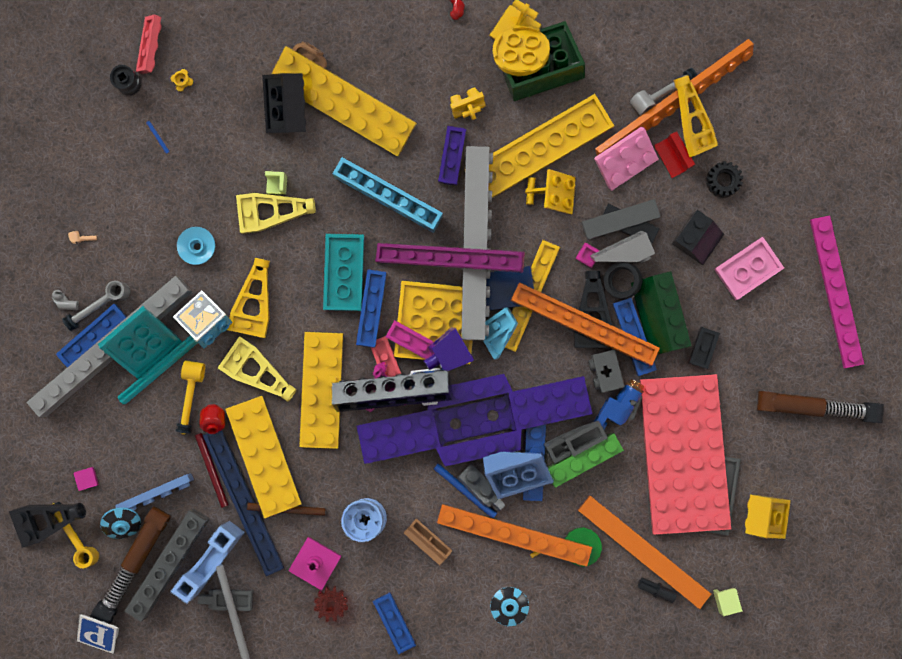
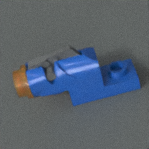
[594,379,644,429]

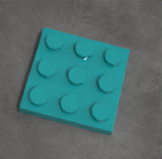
[98,306,182,379]

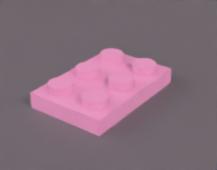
[594,127,659,190]
[714,237,784,301]

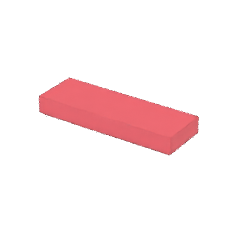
[371,336,402,377]

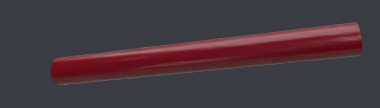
[195,433,229,508]

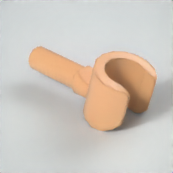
[68,231,97,244]

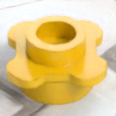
[171,69,193,92]

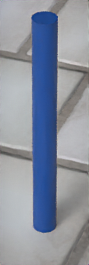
[434,463,497,518]

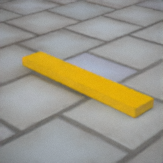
[505,240,560,352]

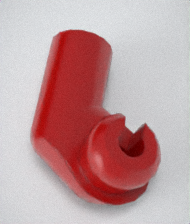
[450,0,465,20]

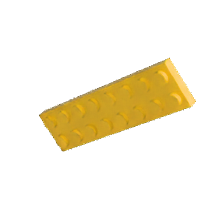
[272,46,417,156]
[464,94,614,198]

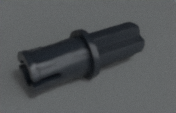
[638,578,677,604]

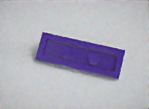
[438,126,466,186]

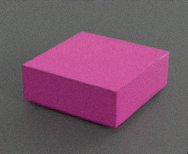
[575,242,599,268]
[74,467,99,491]

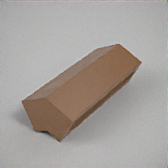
[404,518,453,565]

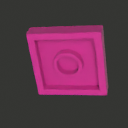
[289,536,341,590]

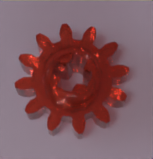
[314,586,348,622]

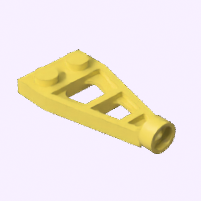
[236,193,316,234]
[218,336,297,402]

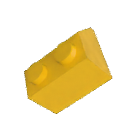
[745,495,790,539]

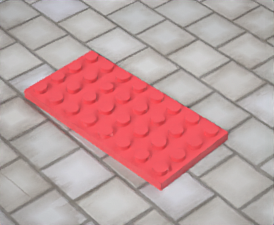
[640,374,731,535]

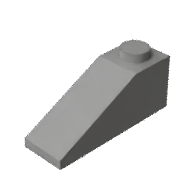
[590,231,655,263]

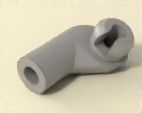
[52,290,79,310]

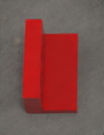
[654,131,695,178]

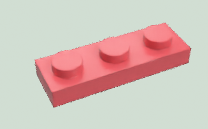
[136,15,161,74]

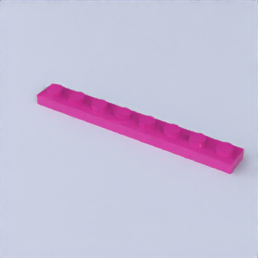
[810,216,864,368]

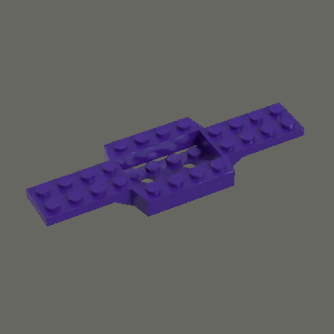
[357,374,592,466]

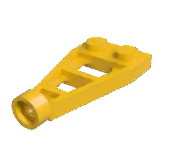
[673,75,718,157]
[227,258,270,338]

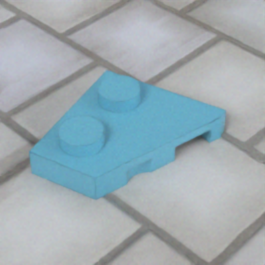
[483,307,518,360]

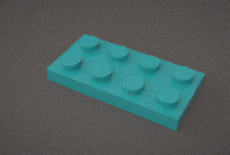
[323,234,364,311]

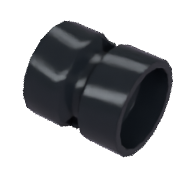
[110,65,141,96]

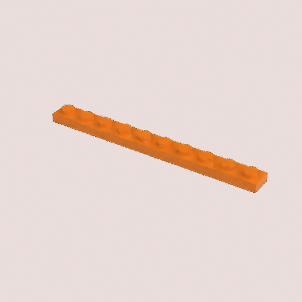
[595,39,753,156]

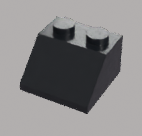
[672,210,724,265]

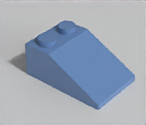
[483,452,553,499]

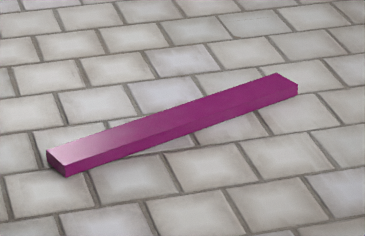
[376,243,525,272]

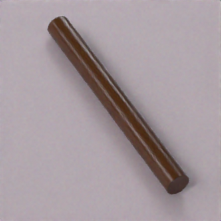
[247,503,325,516]

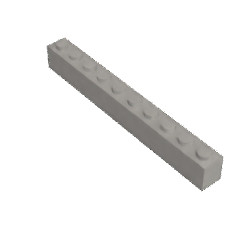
[461,146,493,341]
[26,276,193,417]

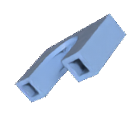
[171,521,245,603]

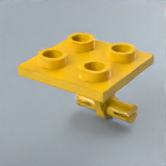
[489,0,541,40]
[525,169,576,214]

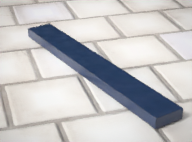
[203,430,285,577]

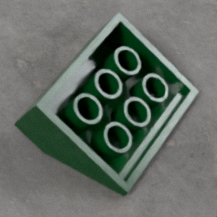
[503,21,585,101]

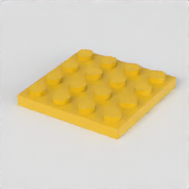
[394,281,473,364]

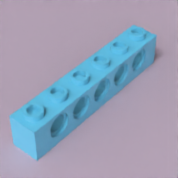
[332,157,443,233]

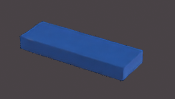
[373,592,416,654]

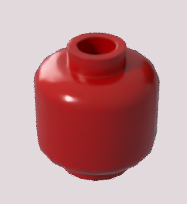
[200,404,225,434]

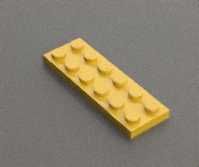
[300,332,343,449]
[226,396,302,519]

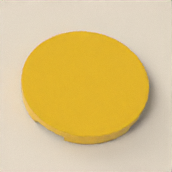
[493,25,550,76]

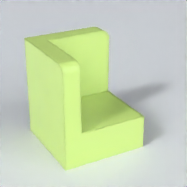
[265,171,287,195]
[713,588,742,616]

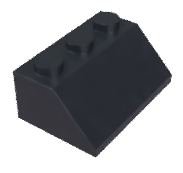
[262,73,306,133]

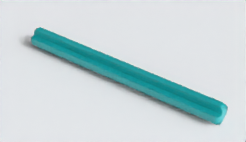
[118,335,198,404]

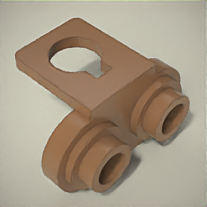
[293,41,327,69]

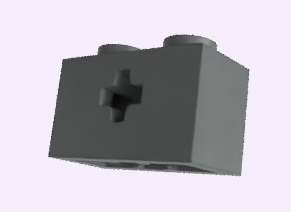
[588,350,624,393]

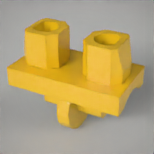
[450,87,486,120]

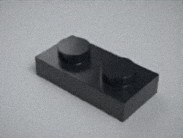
[688,327,720,370]

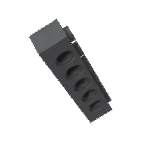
[125,509,210,622]

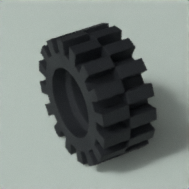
[706,161,743,198]

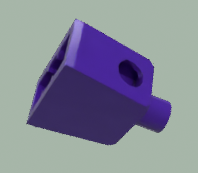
[424,327,474,371]

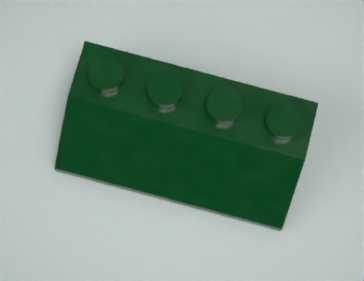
[631,271,692,355]

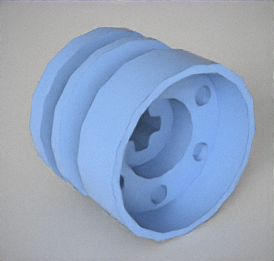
[341,498,387,542]

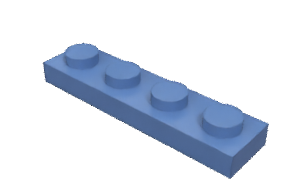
[115,473,194,510]

